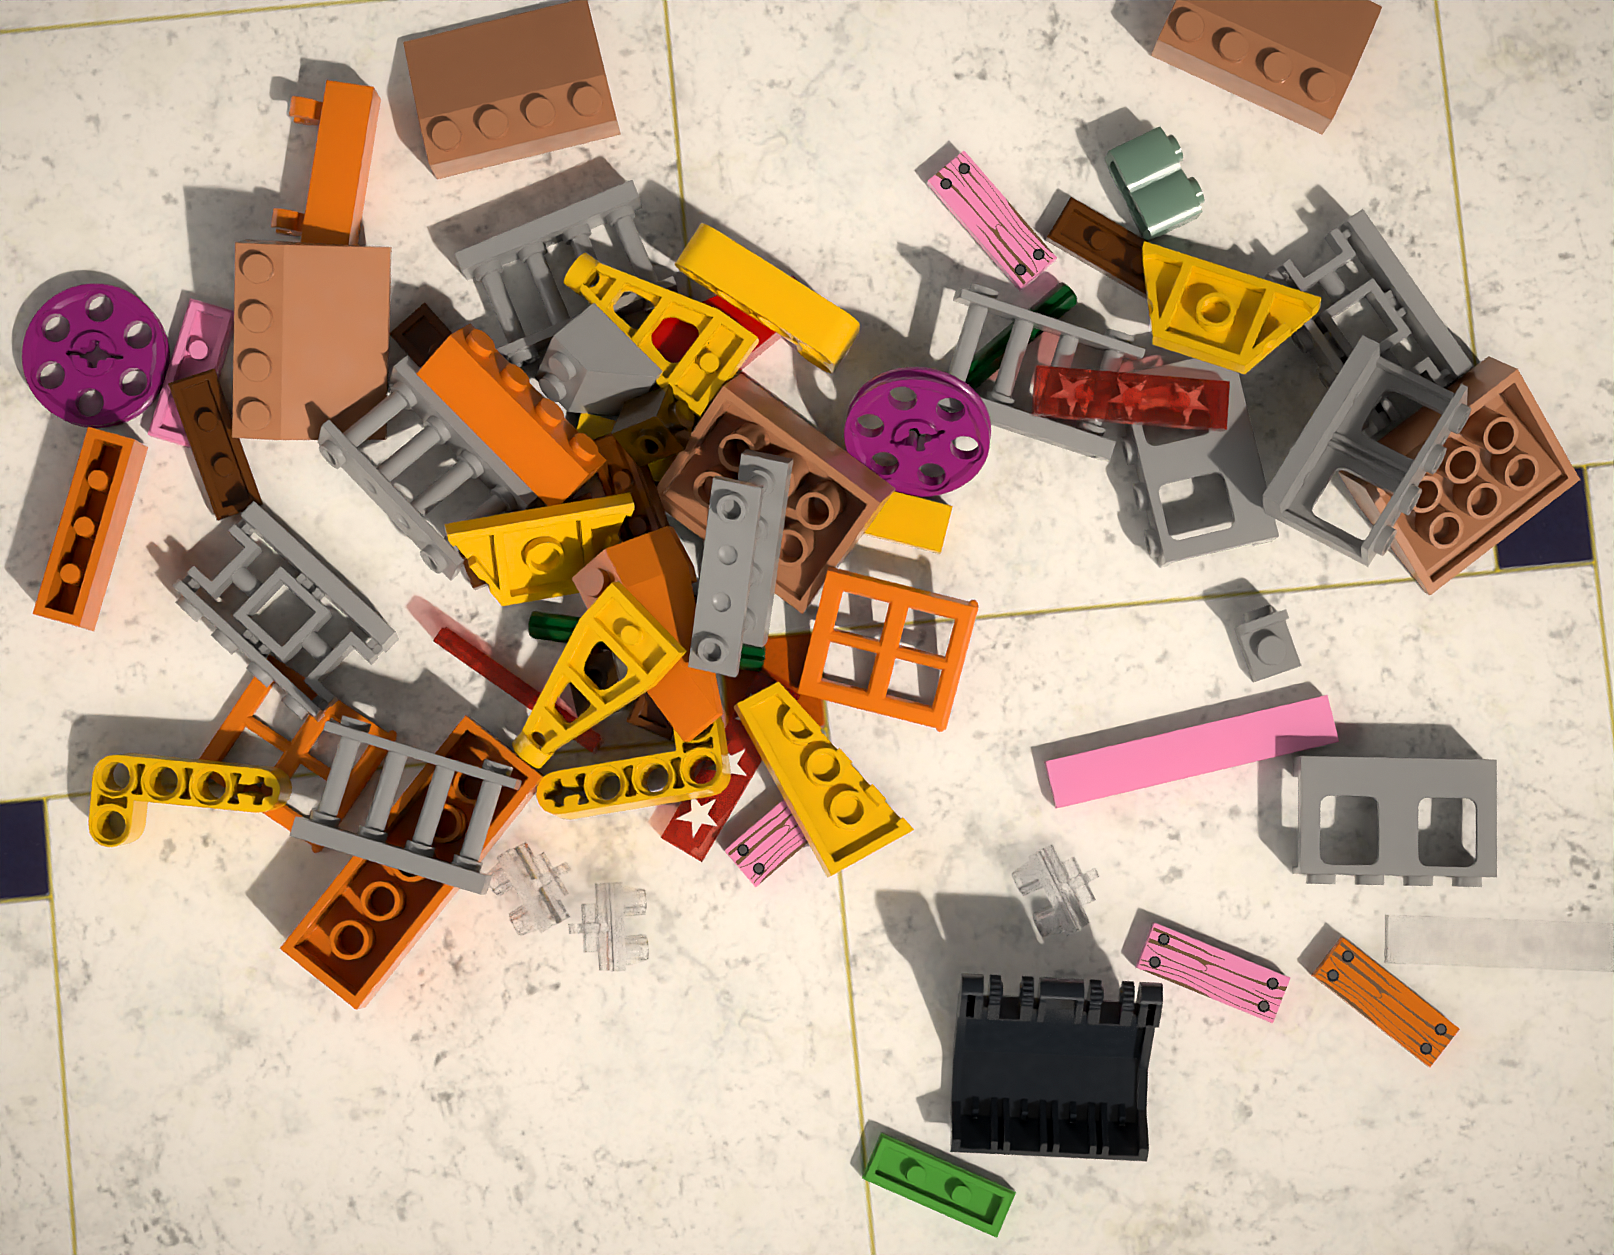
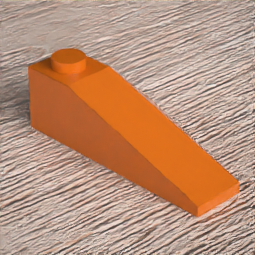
[572,526,723,742]

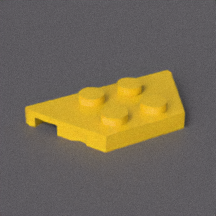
[1142,241,1322,375]
[444,493,634,606]

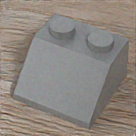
[535,303,662,416]

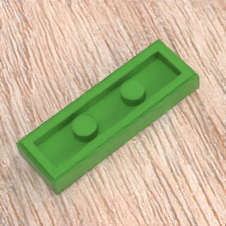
[862,1132,1016,1238]

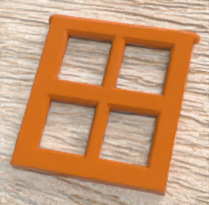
[798,566,979,732]
[199,654,397,853]

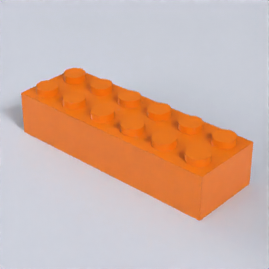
[279,715,544,1010]

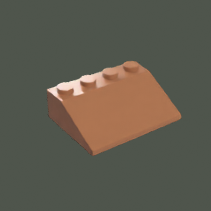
[403,0,621,179]
[1151,0,1382,135]
[232,239,392,440]
[1338,356,1580,595]
[656,374,896,614]

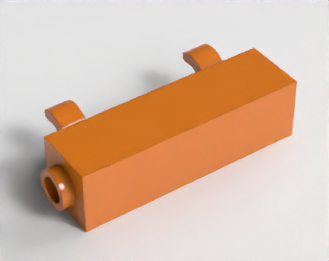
[271,80,381,245]

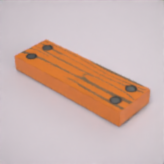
[1311,937,1460,1067]

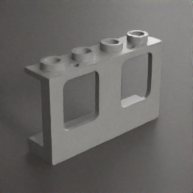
[1262,335,1471,567]
[1110,358,1279,568]
[1292,756,1497,887]

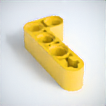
[674,223,860,374]
[536,716,731,820]
[88,753,292,847]

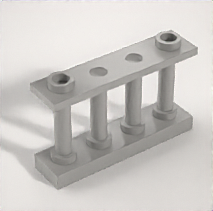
[454,180,679,367]
[938,284,1146,461]
[317,355,539,581]
[688,449,793,677]
[289,716,522,895]

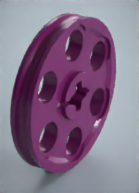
[22,283,170,429]
[844,367,991,497]

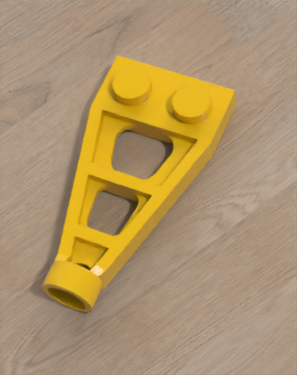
[564,252,759,418]
[512,581,687,768]

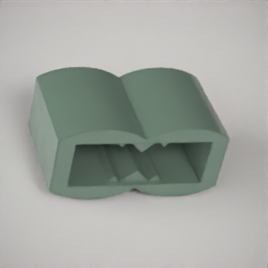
[1104,126,1205,242]

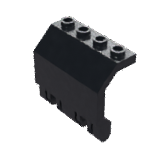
[950,973,1163,1162]

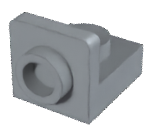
[1234,605,1302,683]

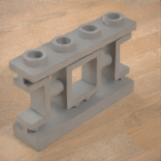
[1263,209,1474,437]
[172,501,399,722]

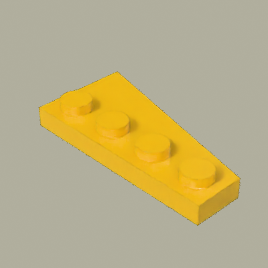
[734,682,914,878]

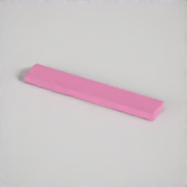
[1044,695,1339,809]

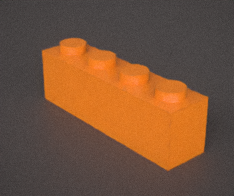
[416,323,607,506]
[33,427,148,631]

